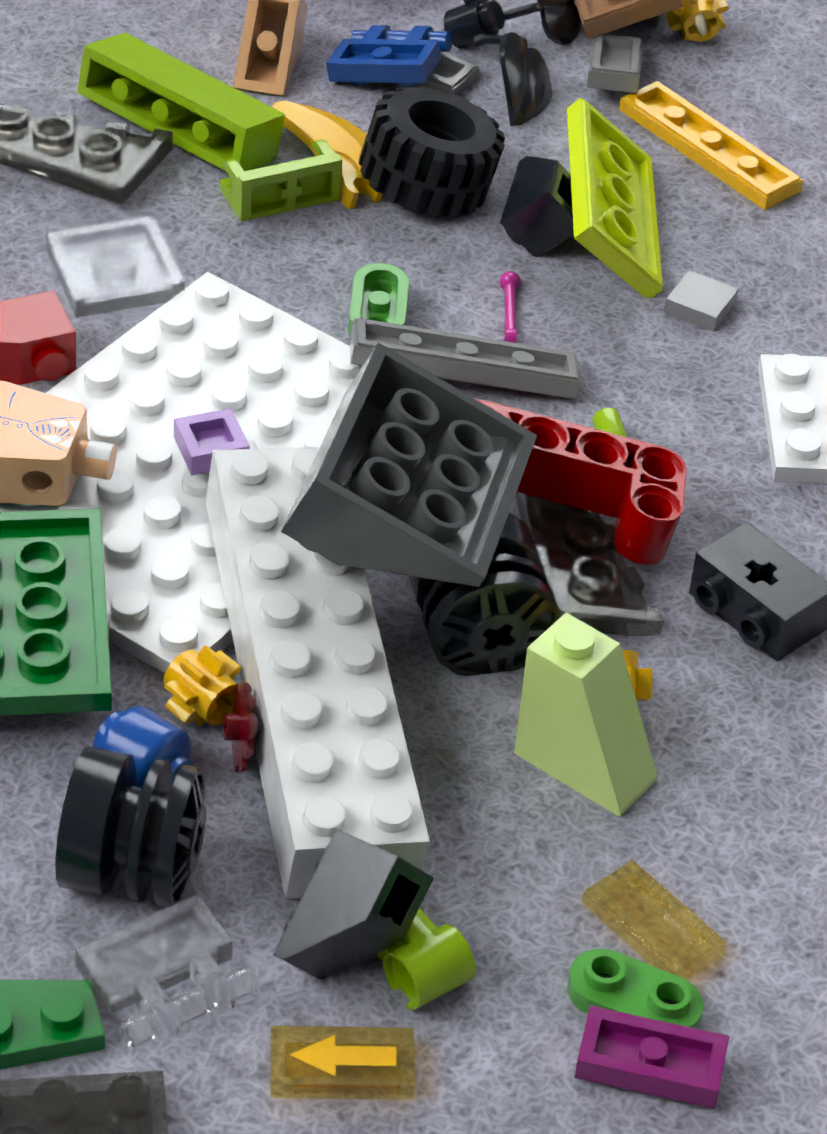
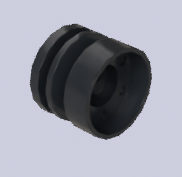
[409,513,561,676]
[55,747,206,909]

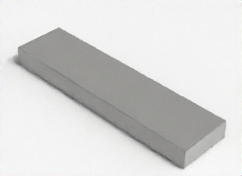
[350,318,581,399]

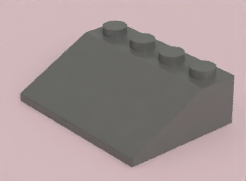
[281,342,537,587]

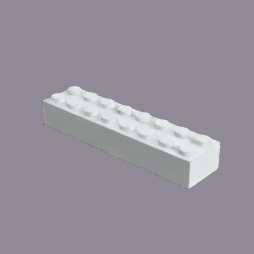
[205,447,430,899]

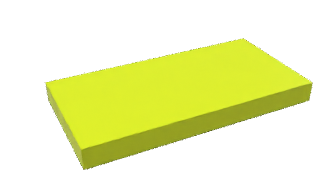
[567,97,663,298]

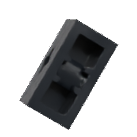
[689,522,827,661]

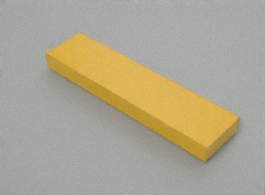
[619,81,803,210]

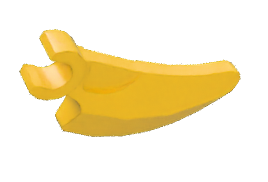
[272,100,382,209]

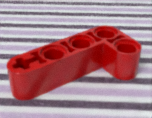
[476,399,687,565]

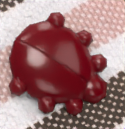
[223,682,259,773]

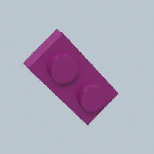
[574,1005,729,1109]

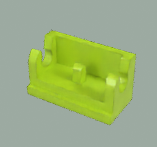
[219,139,343,222]

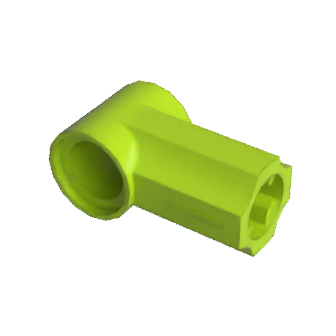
[376,908,476,1011]

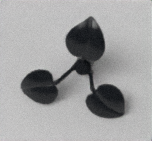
[443,0,582,126]

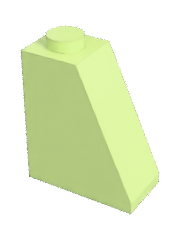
[514,613,658,817]

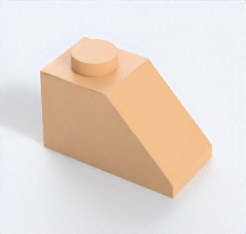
[233,0,308,96]

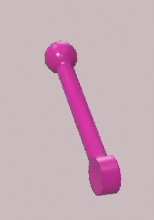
[499,271,521,343]

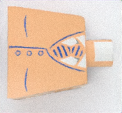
[0,381,117,506]

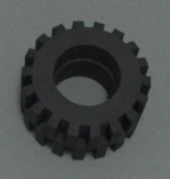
[359,86,505,218]

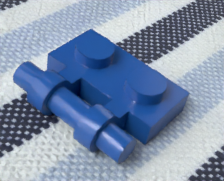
[326,25,452,87]

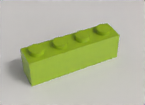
[77,32,286,171]

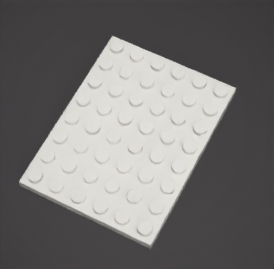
[0,272,362,674]

